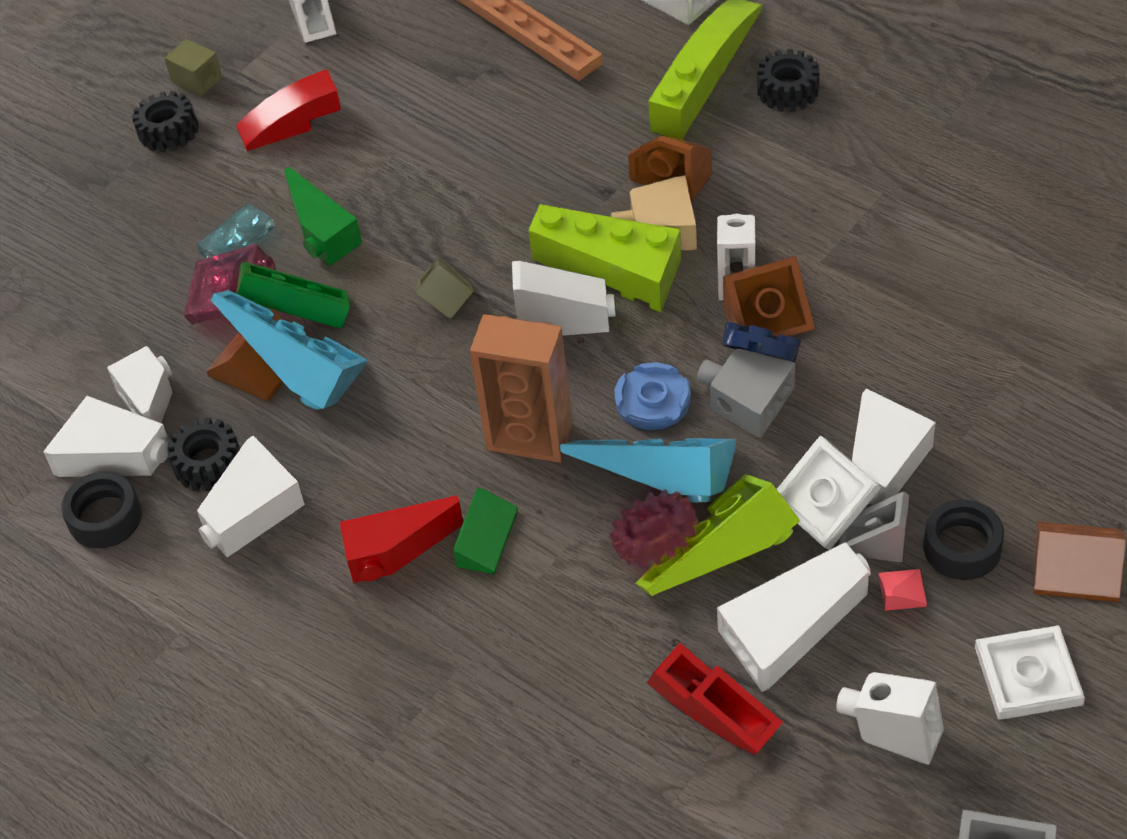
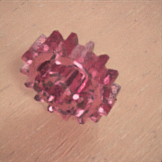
[609,490,698,567]

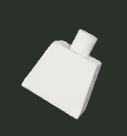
[717,214,756,300]
[836,672,944,765]

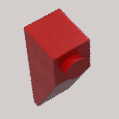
[339,495,463,583]

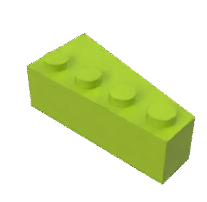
[528,204,681,313]

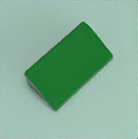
[453,488,518,575]

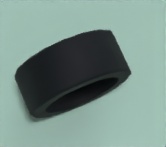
[61,472,142,549]
[923,499,1004,580]

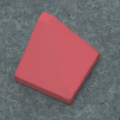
[878,569,927,611]

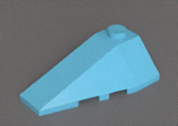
[211,290,368,410]
[560,438,736,502]

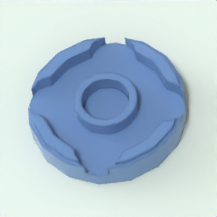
[614,362,691,431]

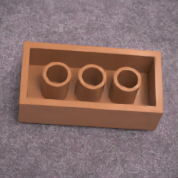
[470,314,573,463]

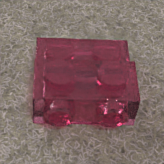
[184,243,276,325]

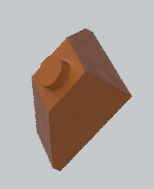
[628,136,712,202]

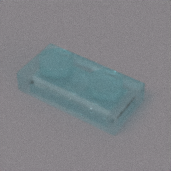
[197,203,275,269]

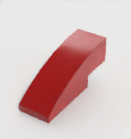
[236,69,341,151]
[647,643,783,755]

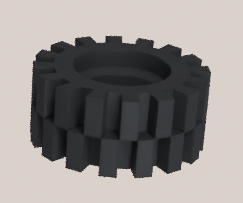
[757,49,820,112]
[132,91,199,152]
[167,418,240,491]

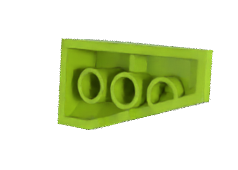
[636,474,800,596]

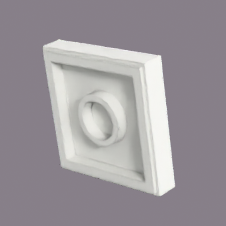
[777,436,881,550]
[975,625,1085,720]

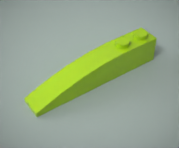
[648,0,762,139]

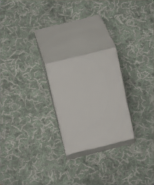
[840,491,909,562]

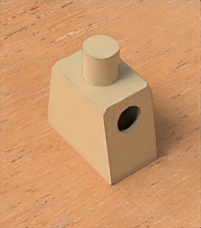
[611,175,697,250]

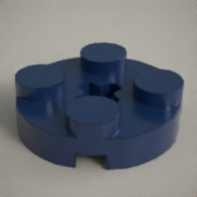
[721,322,801,363]

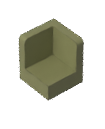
[164,39,222,97]
[416,256,474,318]

